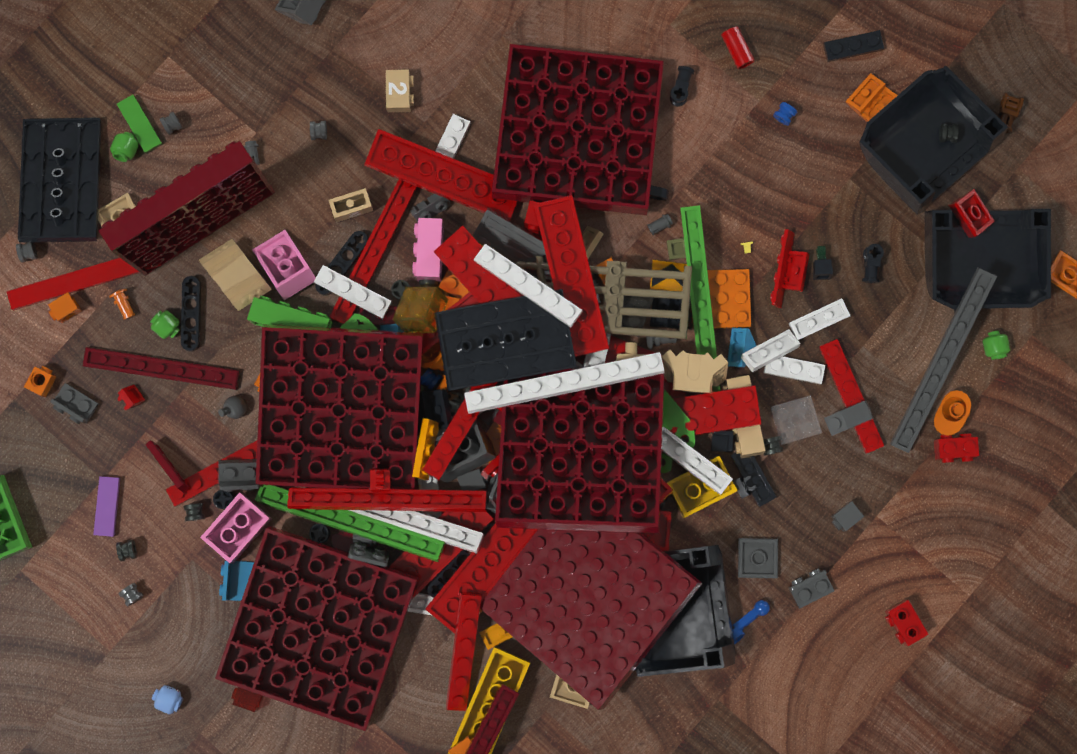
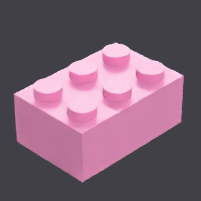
[413,218,444,283]
[200,493,272,564]

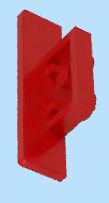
[770,229,810,309]

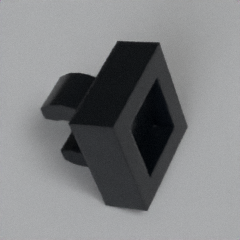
[733,475,757,499]

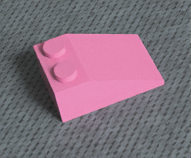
[253,230,316,301]

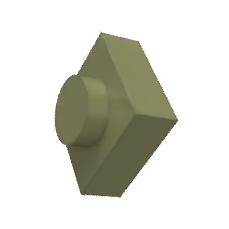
[666,238,686,261]

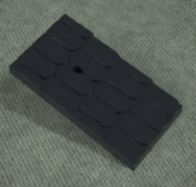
[18,118,101,243]
[434,289,577,391]

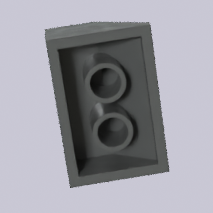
[275,0,326,25]
[435,419,496,483]

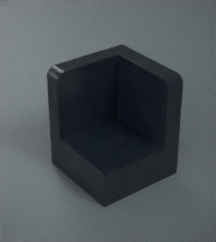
[711,431,733,452]

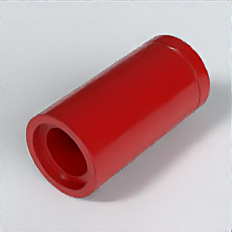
[721,26,755,70]

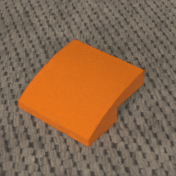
[846,73,898,122]

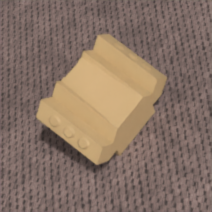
[199,239,272,311]
[661,350,728,393]

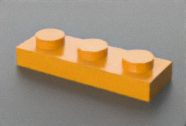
[412,418,439,480]

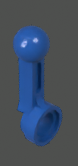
[732,600,770,645]

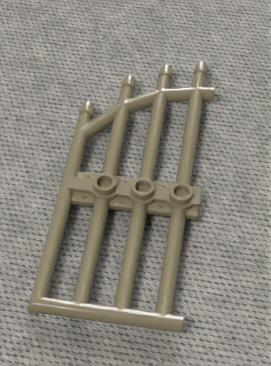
[516,256,692,339]

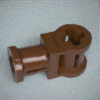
[998,92,1024,134]

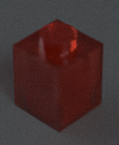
[231,687,263,712]

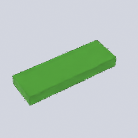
[117,95,163,154]

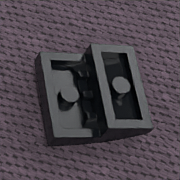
[650,297,693,330]
[418,388,452,432]

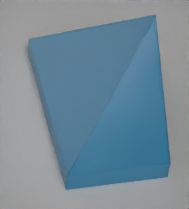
[728,328,756,367]

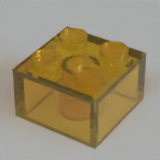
[392,287,448,333]

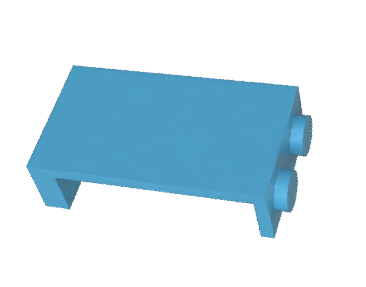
[219,561,254,601]

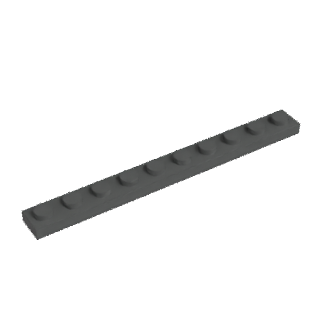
[890,267,997,453]

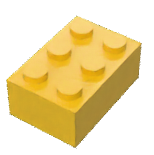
[667,456,737,518]

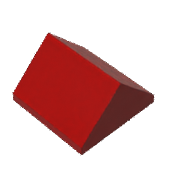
[948,189,995,238]

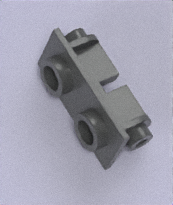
[410,194,451,223]

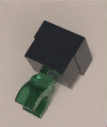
[812,246,833,280]

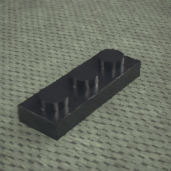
[823,30,884,62]
[731,453,777,507]

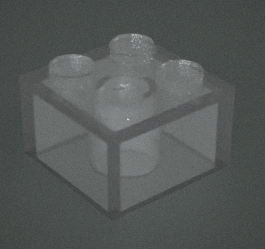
[770,395,822,445]

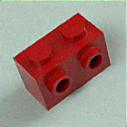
[934,433,979,463]
[885,600,929,646]

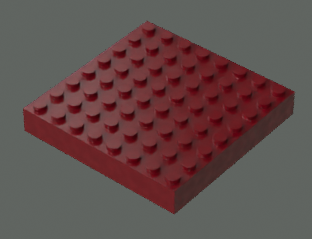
[492,44,664,216]
[98,140,275,276]
[256,324,423,490]
[495,369,664,533]
[215,526,419,731]
[480,529,702,710]

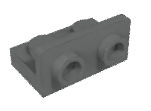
[50,383,99,424]
[218,459,259,492]
[788,568,834,609]

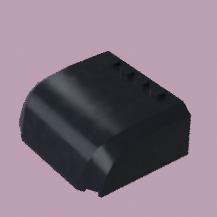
[859,66,1008,215]
[924,209,1051,309]
[635,545,736,677]

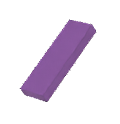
[93,476,120,537]

